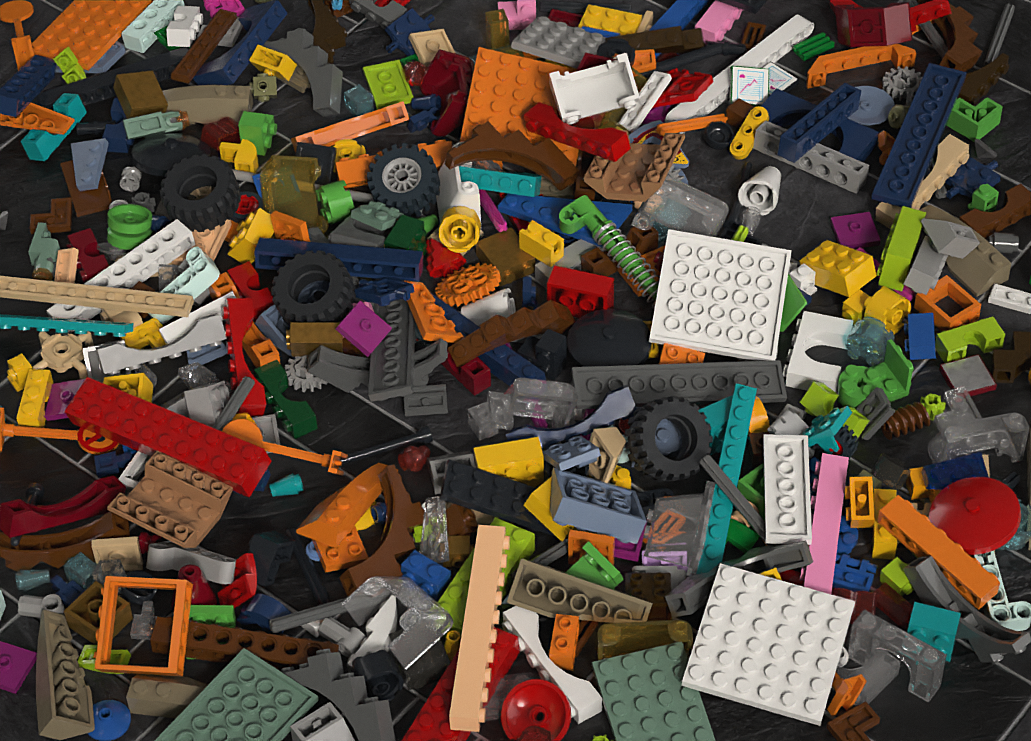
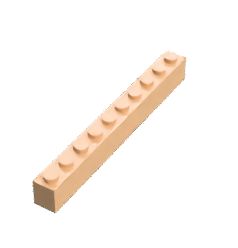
[449,525,510,732]

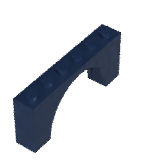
[193,0,288,85]
[756,88,879,162]

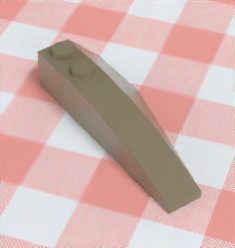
[162,85,253,129]
[919,205,1011,297]
[507,559,653,626]
[36,610,95,740]
[126,674,208,719]

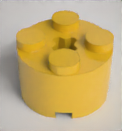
[439,206,481,253]
[864,286,911,336]

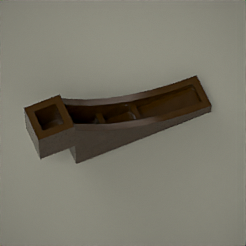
[307,0,347,64]
[605,26,705,53]
[957,53,1009,106]
[991,331,1031,383]

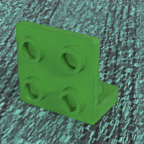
[780,274,807,332]
[869,339,914,402]
[566,541,624,589]
[186,605,236,659]

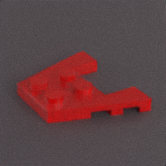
[652,68,714,108]

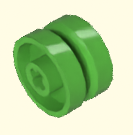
[107,204,152,250]

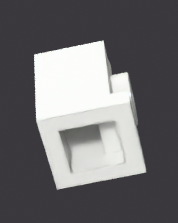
[789,263,817,296]

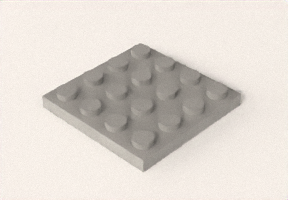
[511,17,606,68]

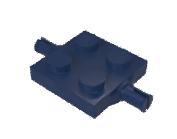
[385,8,435,57]
[945,158,1001,199]
[355,277,414,306]

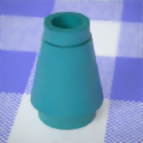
[270,473,304,497]

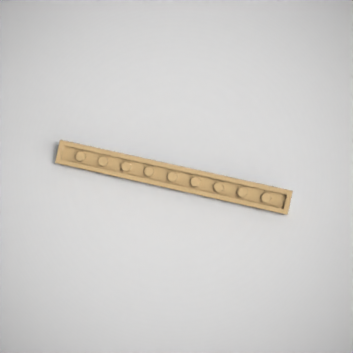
[0,276,194,317]

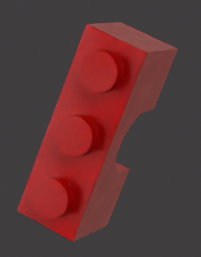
[227,261,274,322]

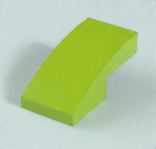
[78,645,131,674]

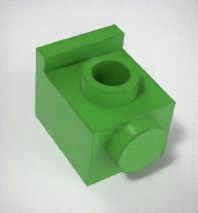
[968,184,999,212]

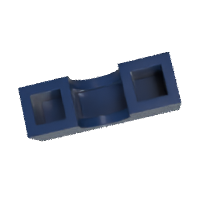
[102,98,134,153]

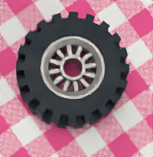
[367,143,441,217]

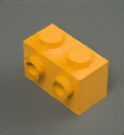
[845,476,874,528]

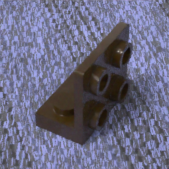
[625,572,672,624]

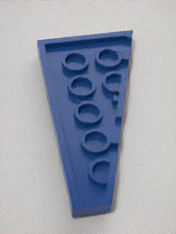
[498,193,633,248]

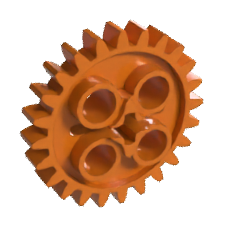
[435,263,501,307]

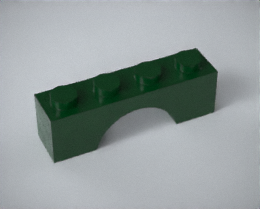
[254,360,318,439]

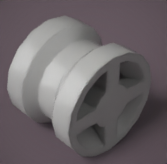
[120,167,142,192]

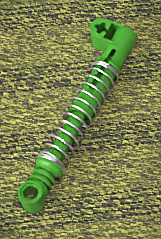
[559,195,660,308]

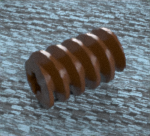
[881,402,930,440]

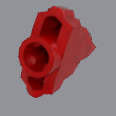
[426,238,466,278]

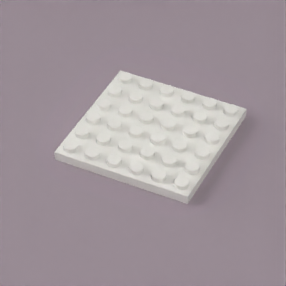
[649,229,792,361]
[681,563,855,726]

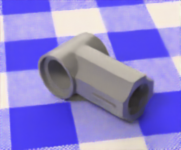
[18,594,66,618]
[318,617,366,658]

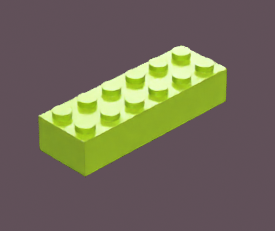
[429,517,535,638]

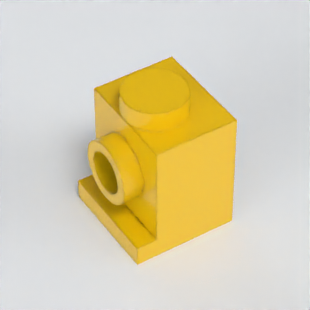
[7,354,32,392]

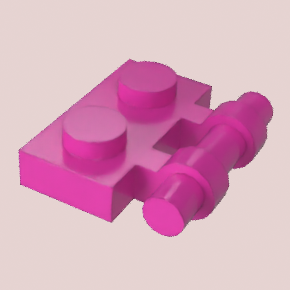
[203,0,245,19]

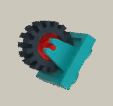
[802,406,858,459]

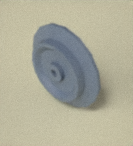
[847,86,895,125]

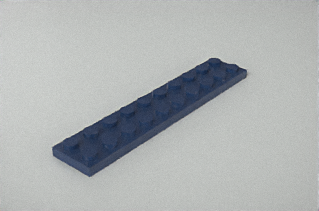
[872,63,967,208]

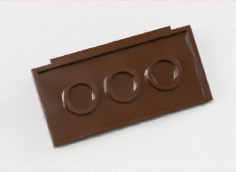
[60,160,112,217]

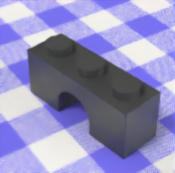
[349,0,408,30]

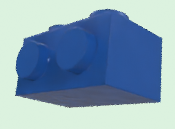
[904,313,936,360]
[401,550,451,602]

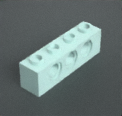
[121,0,185,53]

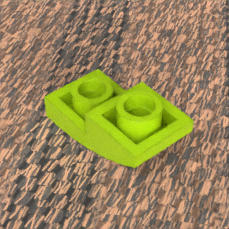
[53,47,87,84]

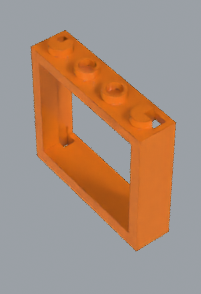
[93,576,193,676]

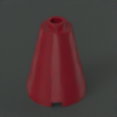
[171,564,217,612]

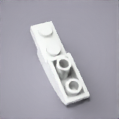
[347,595,397,673]

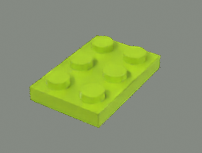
[363,60,414,110]

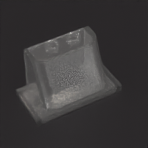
[487,378,578,437]
[643,481,715,576]

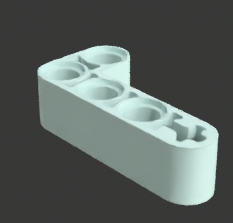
[148,247,220,324]
[973,551,1031,631]

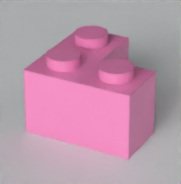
[498,0,536,31]

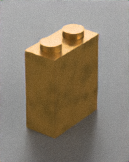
[113,71,168,119]
[476,227,535,287]
[286,322,343,357]

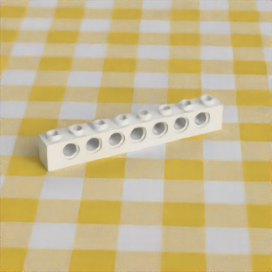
[46,219,196,336]

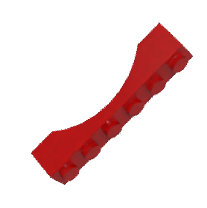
[523,102,631,162]
[222,298,266,416]

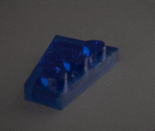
[921,452,989,490]

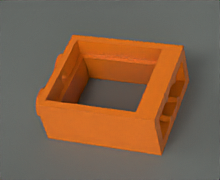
[914,275,981,331]

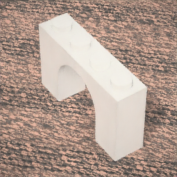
[783,311,853,393]

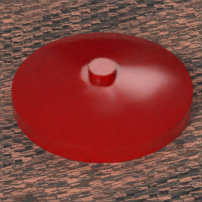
[929,477,1021,555]

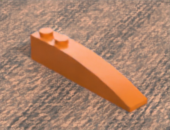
[0,102,75,135]
[296,463,398,548]

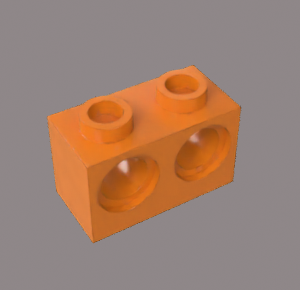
[549,614,580,671]

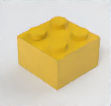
[228,208,274,264]

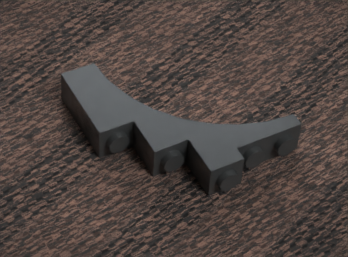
[263,28,343,117]
[307,338,448,393]
[665,541,813,617]
[903,556,1031,664]
[280,649,395,741]

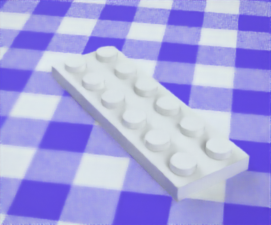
[763,434,812,545]

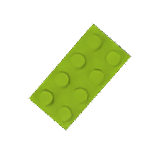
[877,206,926,291]

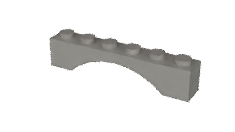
[95,313,227,376]

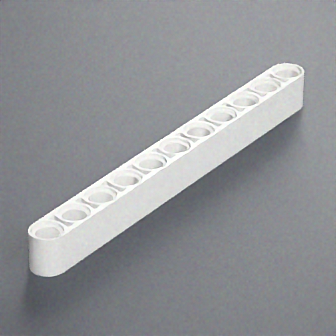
[665,15,814,134]

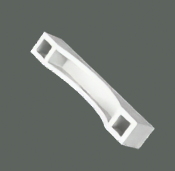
[502,606,602,724]

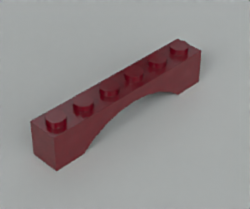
[0,476,126,538]

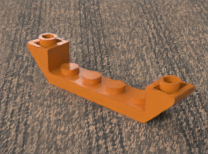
[806,44,916,89]

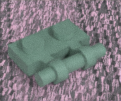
[351,201,404,231]

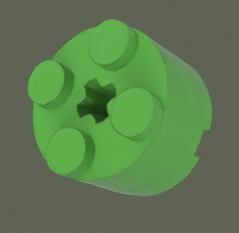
[315,180,354,225]
[837,365,882,409]

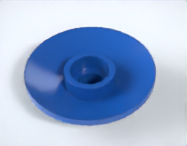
[87,700,131,741]

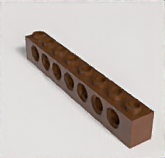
[150,617,339,672]

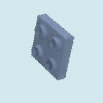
[543,436,601,471]

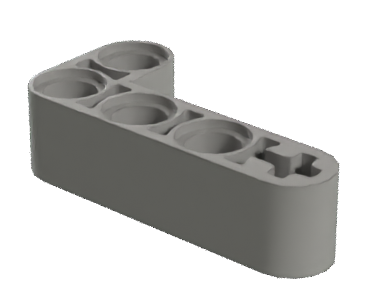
[146,541,236,584]

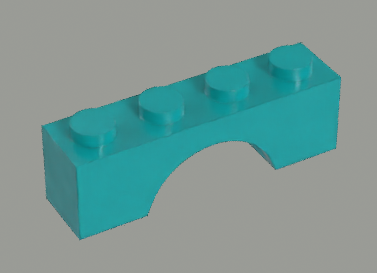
[21,93,87,161]
[459,164,542,197]

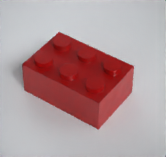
[547,265,614,318]

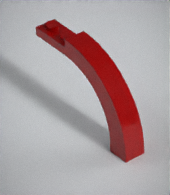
[828,0,952,32]

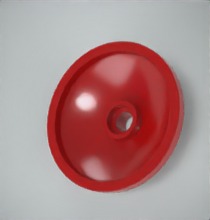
[501,679,571,741]

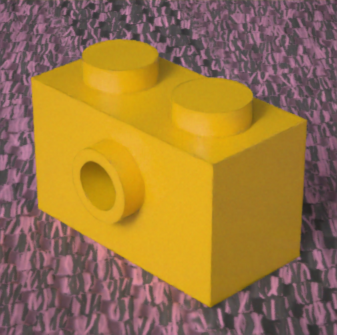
[249,45,297,81]

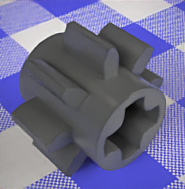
[131,192,156,212]

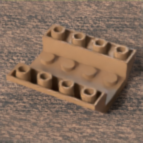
[583,130,685,202]
[107,451,233,548]

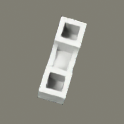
[166,6,203,47]

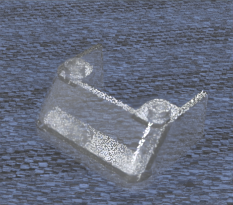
[341,576,453,670]

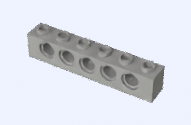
[753,120,869,194]

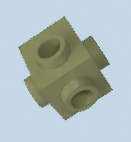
[249,73,277,102]

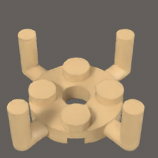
[33,331,94,380]

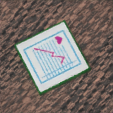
[729,66,769,107]

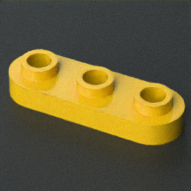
[730,106,769,160]

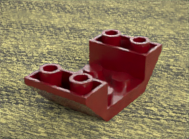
[835,2,912,47]

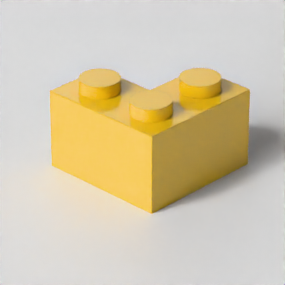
[103,373,153,403]

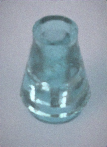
[15,569,50,592]

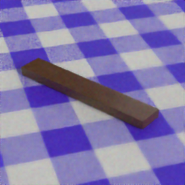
[171,9,237,84]

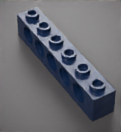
[0,55,56,117]
[778,83,861,163]

